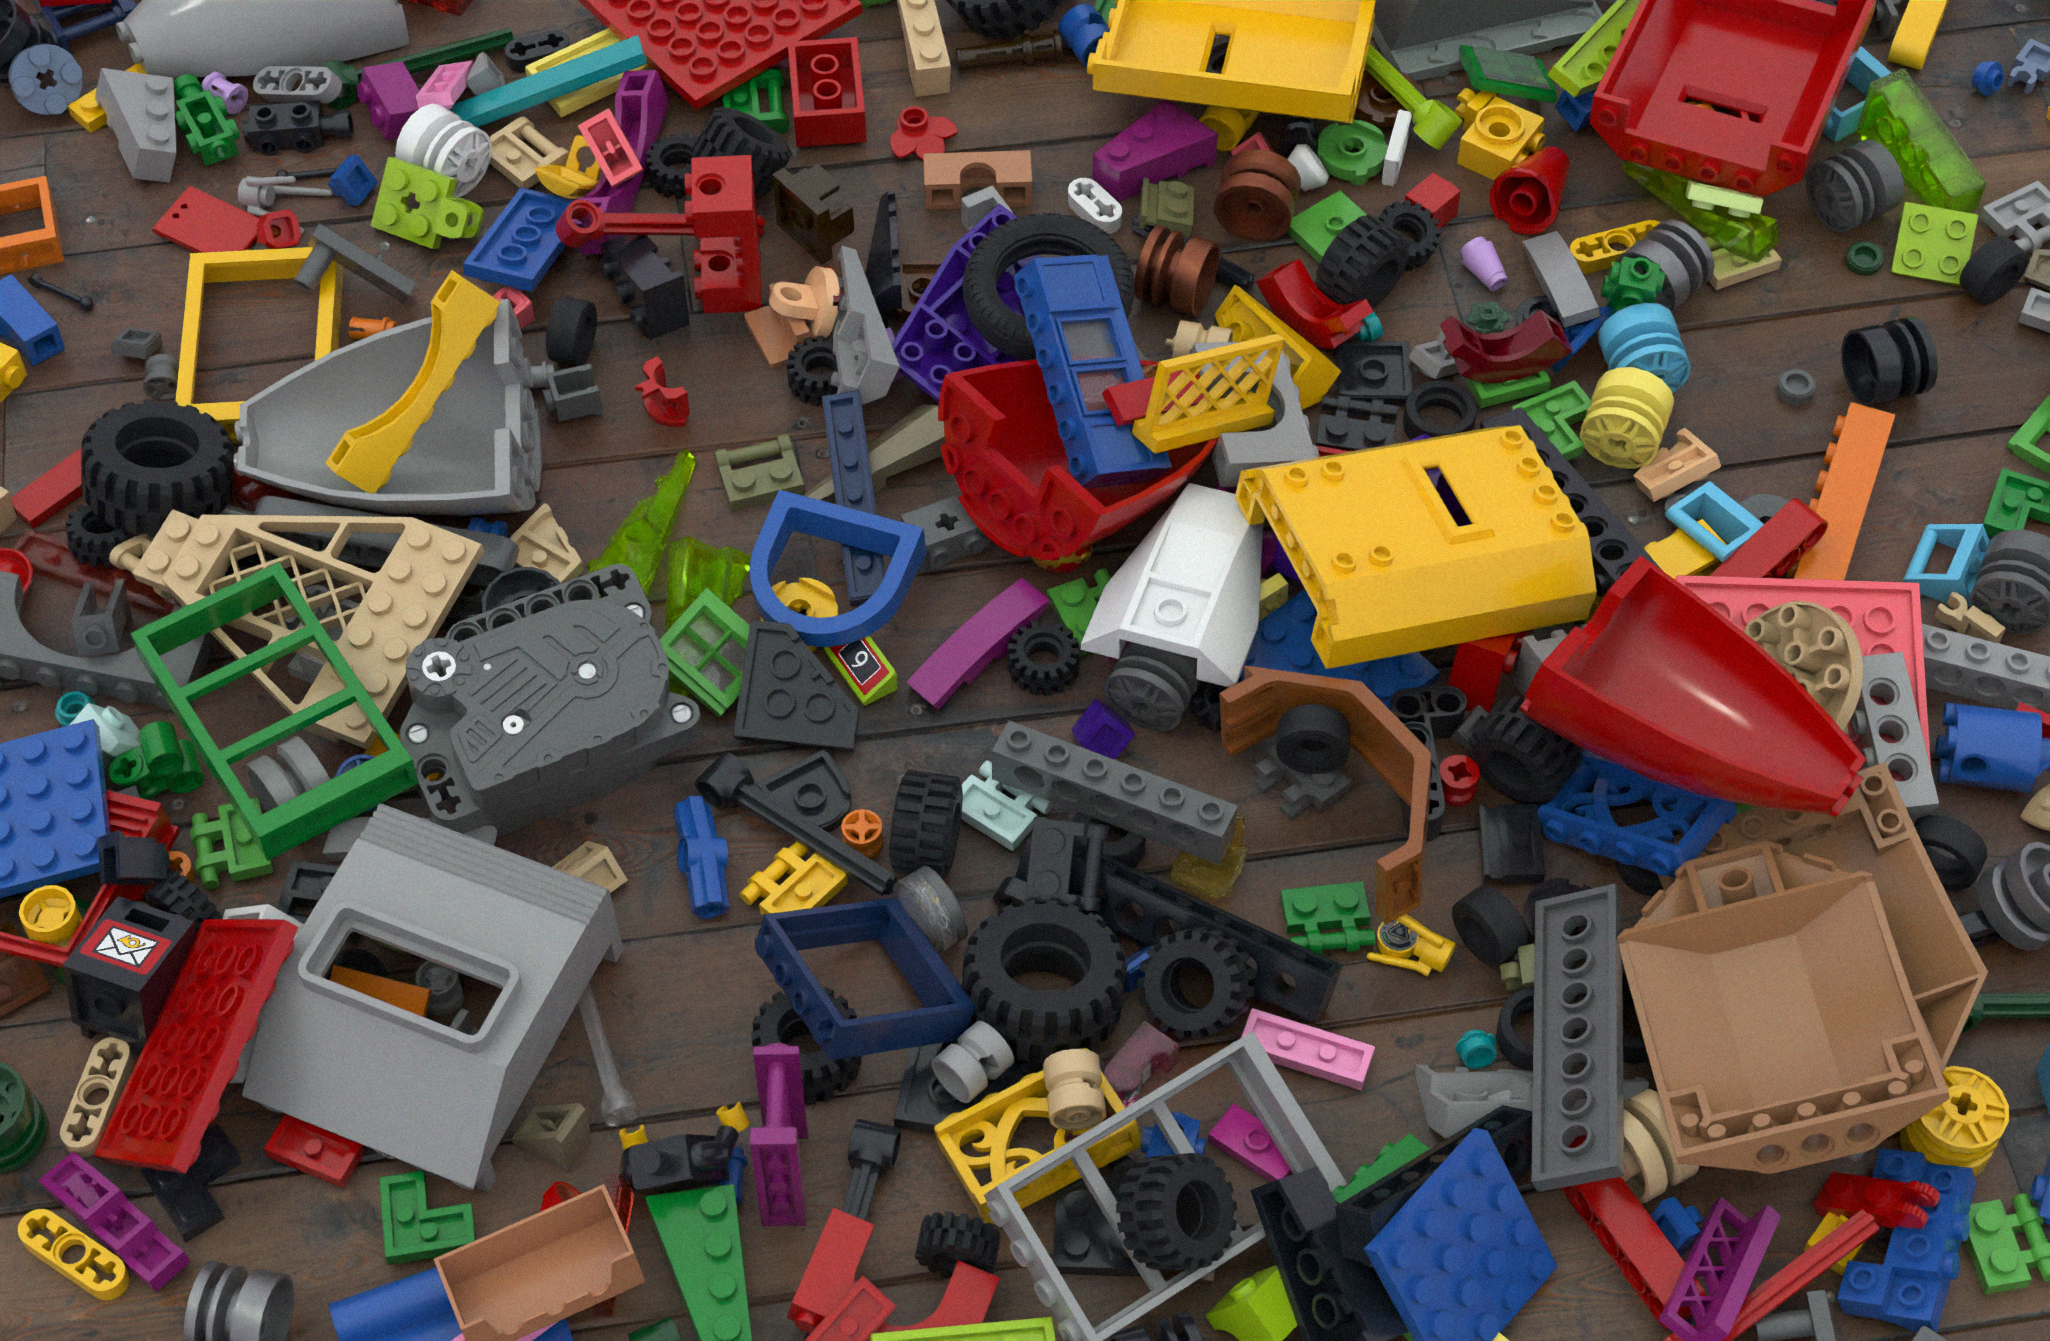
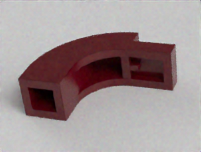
[1440,309,1573,383]

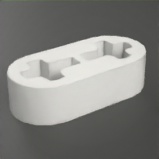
[1068,178,1122,234]

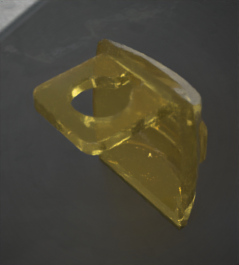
[1170,813,1249,899]

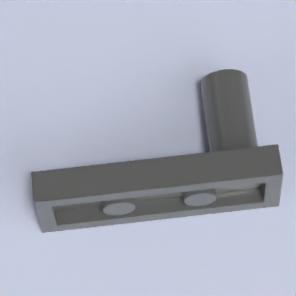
[293,223,416,303]
[1754,1290,1836,1341]

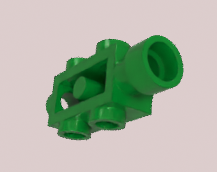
[173,74,240,166]
[1600,256,1665,317]

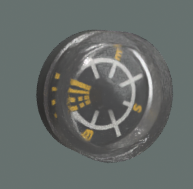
[894,866,968,955]

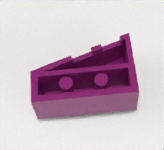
[1092,100,1218,202]

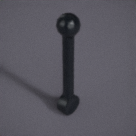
[275,163,342,179]
[28,273,93,310]

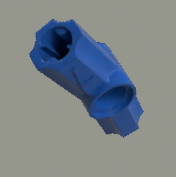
[673,796,730,919]

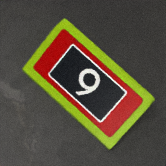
[823,636,898,707]

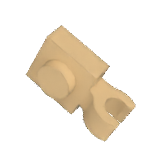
[1935,592,2006,643]

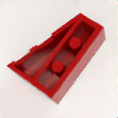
[1448,629,1534,713]

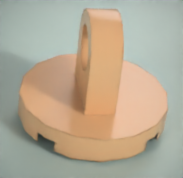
[769,266,840,341]

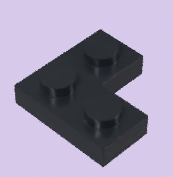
[140,1124,242,1243]

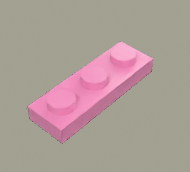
[416,61,473,110]
[1241,1008,1375,1091]

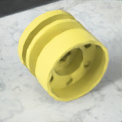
[1580,367,1674,469]

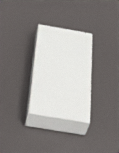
[1382,110,1412,187]

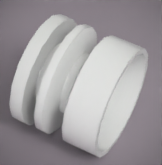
[395,103,493,197]

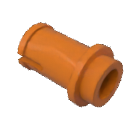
[349,316,399,341]

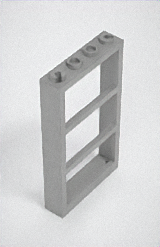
[983,1031,1347,1341]

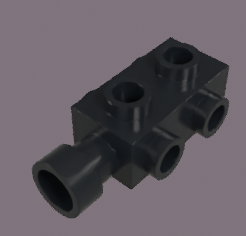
[243,101,354,155]

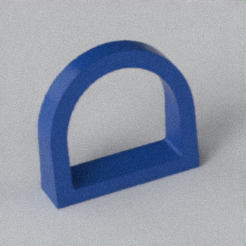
[750,490,926,647]

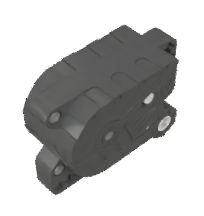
[399,564,700,839]

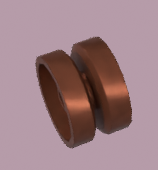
[1214,149,1301,242]

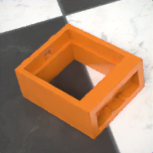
[0,176,65,275]

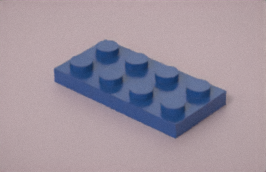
[463,187,575,292]

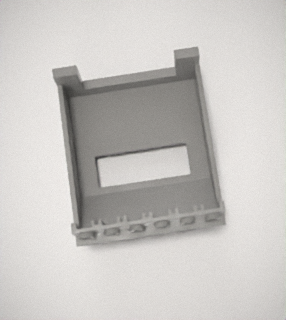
[242,803,624,1193]

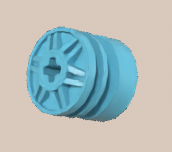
[1598,303,1691,393]

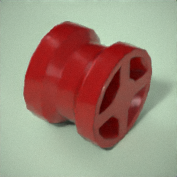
[1439,754,1480,806]

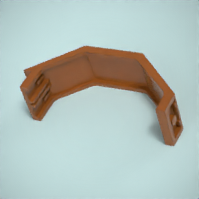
[1219,665,1431,925]

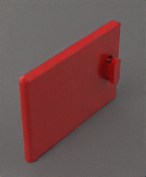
[152,186,259,253]

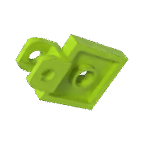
[370,157,484,249]

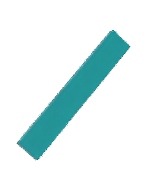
[449,35,647,128]

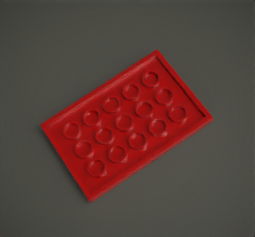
[93,919,299,1173]

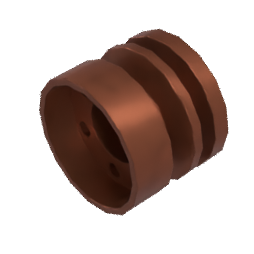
[1134,225,1220,317]

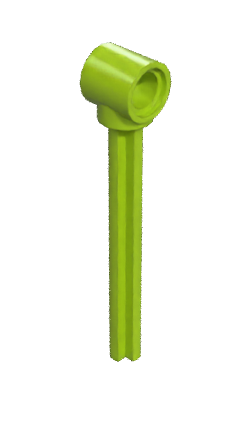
[1365,44,1463,150]

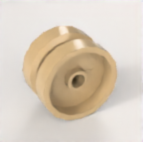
[1621,1089,1699,1204]

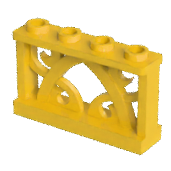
[934,1048,1141,1224]

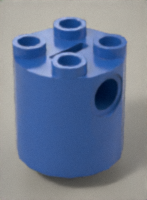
[1934,702,2050,793]

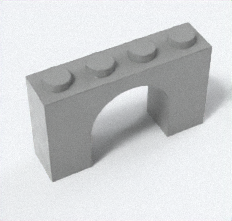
[1190,342,1319,487]

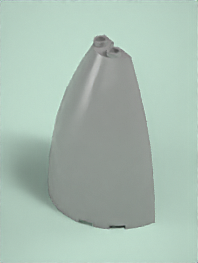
[115,0,409,77]
[234,299,542,516]

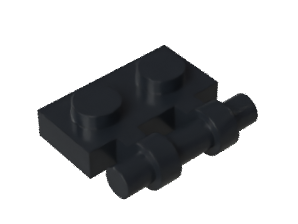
[1316,393,1398,451]

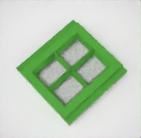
[659,588,750,717]

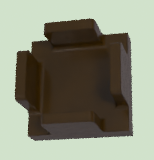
[772,165,854,265]

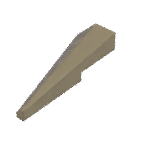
[802,404,946,504]

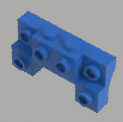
[1837,1148,1977,1333]

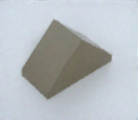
[511,1103,592,1172]

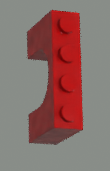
[787,1208,1000,1341]

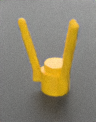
[1366,900,1457,977]

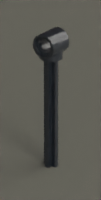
[695,752,898,896]
[804,1118,902,1341]

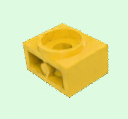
[1457,96,1546,181]

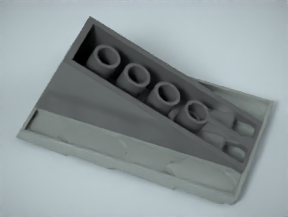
[1372,0,1603,81]

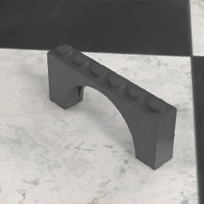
[0,571,216,710]

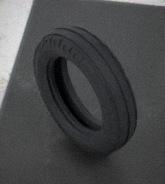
[963,213,1135,361]

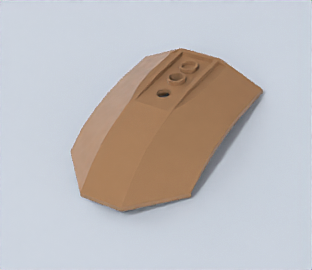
[1657,762,1989,1074]

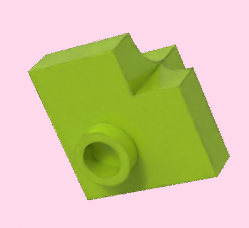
[1205,1265,1297,1341]

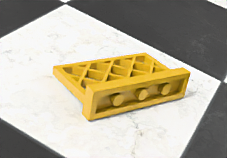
[1132,333,1285,454]

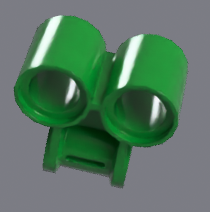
[109,721,205,800]

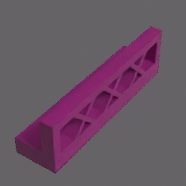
[1659,1197,1781,1341]

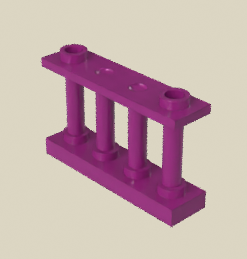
[750,1043,808,1226]

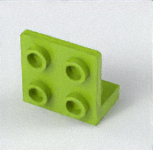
[1891,202,1978,286]

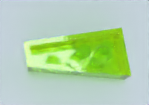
[1856,68,1986,213]

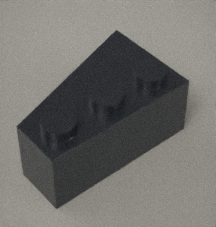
[598,235,690,340]

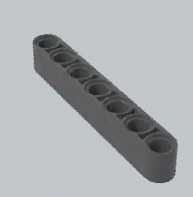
[253,496,519,587]

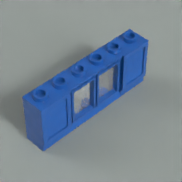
[1013,254,1172,489]

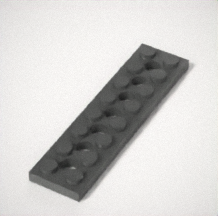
[1532,883,1624,1192]

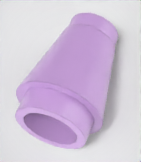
[1460,236,1509,292]

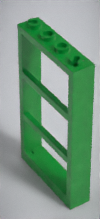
[130,562,419,861]

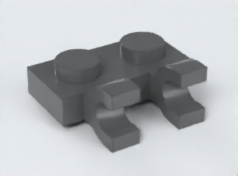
[1252,744,1352,820]

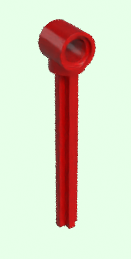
[556,199,765,248]
[1663,1209,1880,1341]

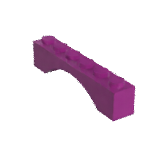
[572,70,670,255]

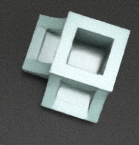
[70,703,140,773]

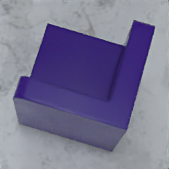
[1072,698,1135,760]

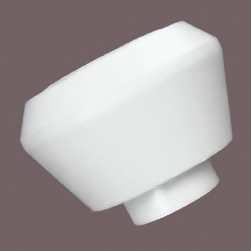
[1287,144,1329,191]

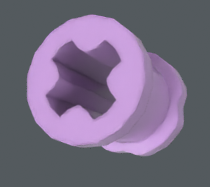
[201,71,248,114]

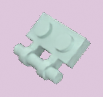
[961,760,1054,851]

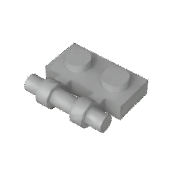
[1979,181,2050,253]

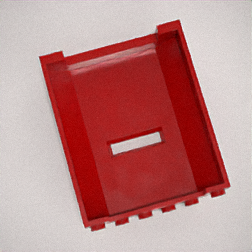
[1590,0,1877,197]

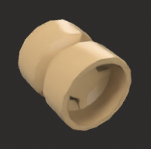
[1043,1049,1107,1130]

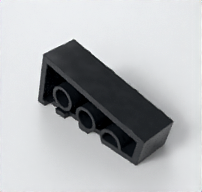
[1250,1167,1409,1341]

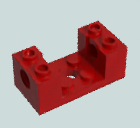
[685,155,762,314]

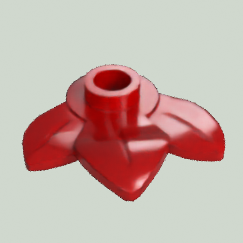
[890,106,958,161]

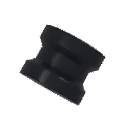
[1282,117,1318,159]

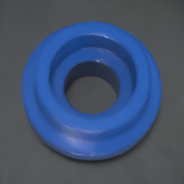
[1972,61,2004,96]

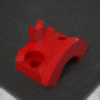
[634,356,690,427]

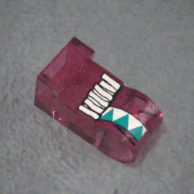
[1104,1021,1179,1107]

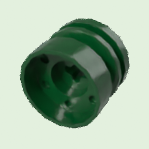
[0,1062,49,1174]

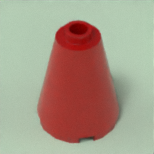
[1489,146,1570,235]

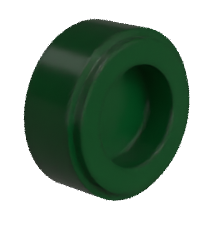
[1845,241,1884,276]

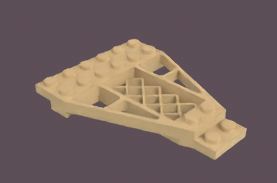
[132,509,485,750]

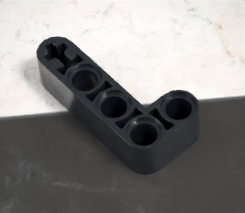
[1389,686,1467,842]

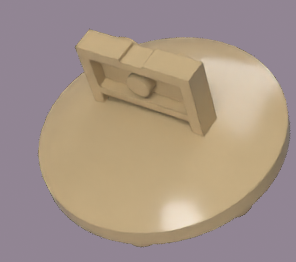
[1743,601,1863,735]

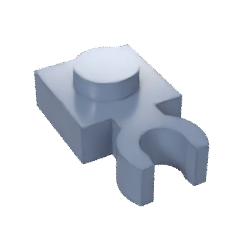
[2007,38,2050,94]

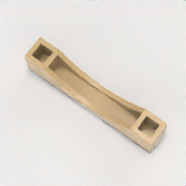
[897,0,951,97]

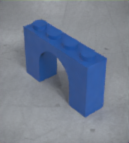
[0,274,65,366]

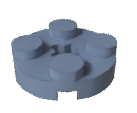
[8,44,83,115]

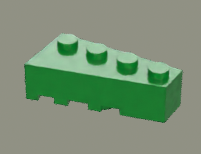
[645,1184,753,1341]

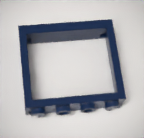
[754,897,976,1060]

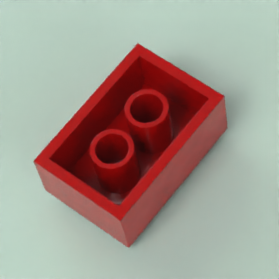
[788,37,867,147]

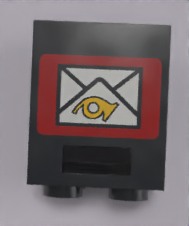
[62,896,196,1056]

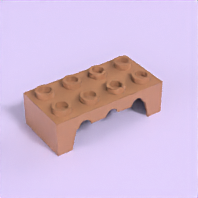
[434,1184,646,1341]

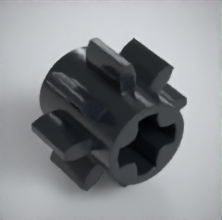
[1192,684,1228,733]

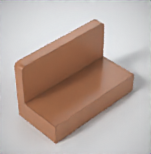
[744,281,810,369]

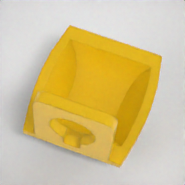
[535,135,601,199]

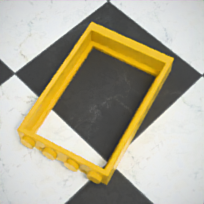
[176,247,344,444]

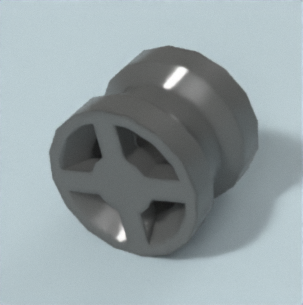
[143,354,180,401]

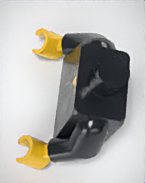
[619,1102,750,1196]

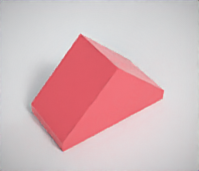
[578,108,644,188]

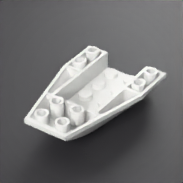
[1081,483,1263,687]

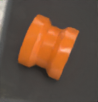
[841,809,884,860]

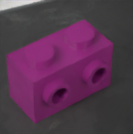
[357,61,419,141]

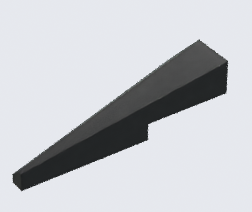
[865,190,902,329]

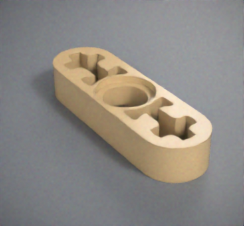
[60,1037,134,1158]

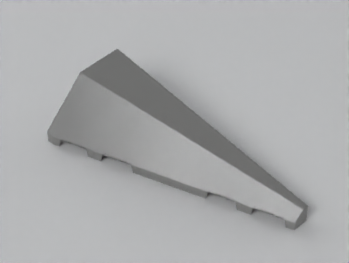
[831,246,900,405]
[1415,1064,1649,1138]

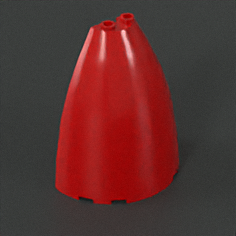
[938,357,1224,561]
[1520,555,1866,819]

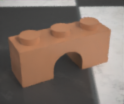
[923,150,1032,210]

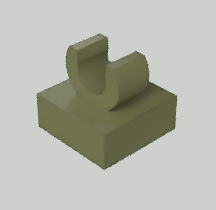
[1500,944,1535,993]

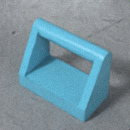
[1665,481,1764,563]
[1902,524,1989,607]

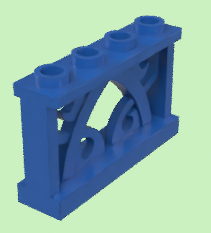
[1537,749,1737,878]

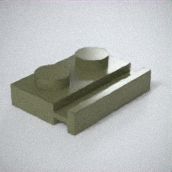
[1138,178,1194,237]

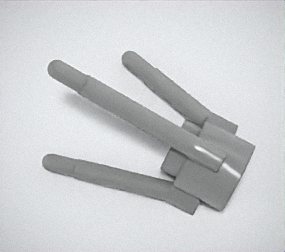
[238,176,333,234]

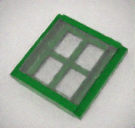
[1458,45,1558,103]

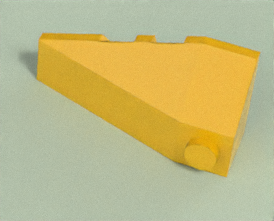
[1214,285,1341,410]

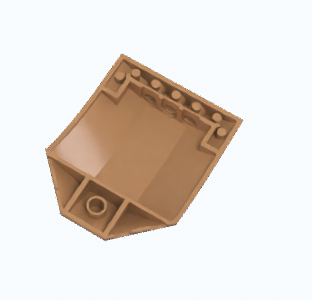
[1616,841,1950,1174]

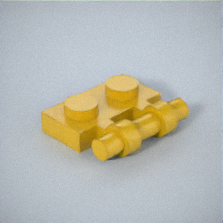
[739,842,848,916]

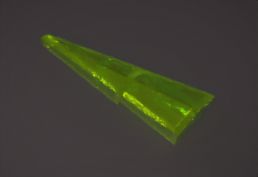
[1622,161,1779,263]
[586,449,697,598]
[665,536,751,697]

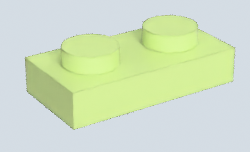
[1685,181,1763,218]

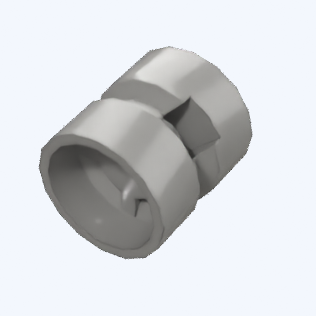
[931,1021,1014,1103]

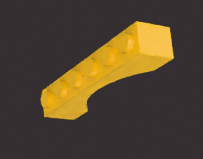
[325,270,501,493]

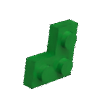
[1983,468,2050,537]
[379,1170,476,1265]

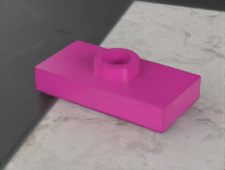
[1208,1103,1292,1182]

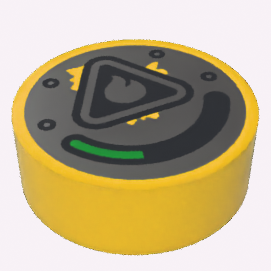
[1376,920,1420,959]

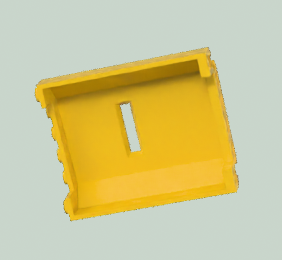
[1087,0,1376,124]
[1234,425,1597,669]

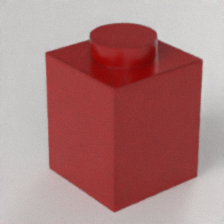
[1405,172,1461,228]

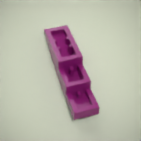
[906,578,1052,710]
[38,1151,191,1292]

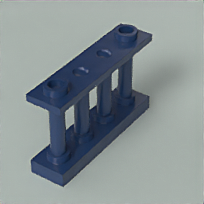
[31,0,136,55]

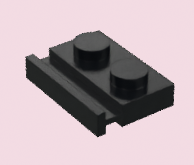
[1478,804,1545,883]

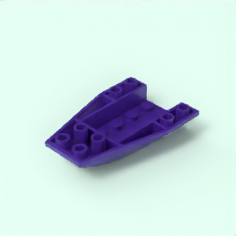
[892,203,1043,403]

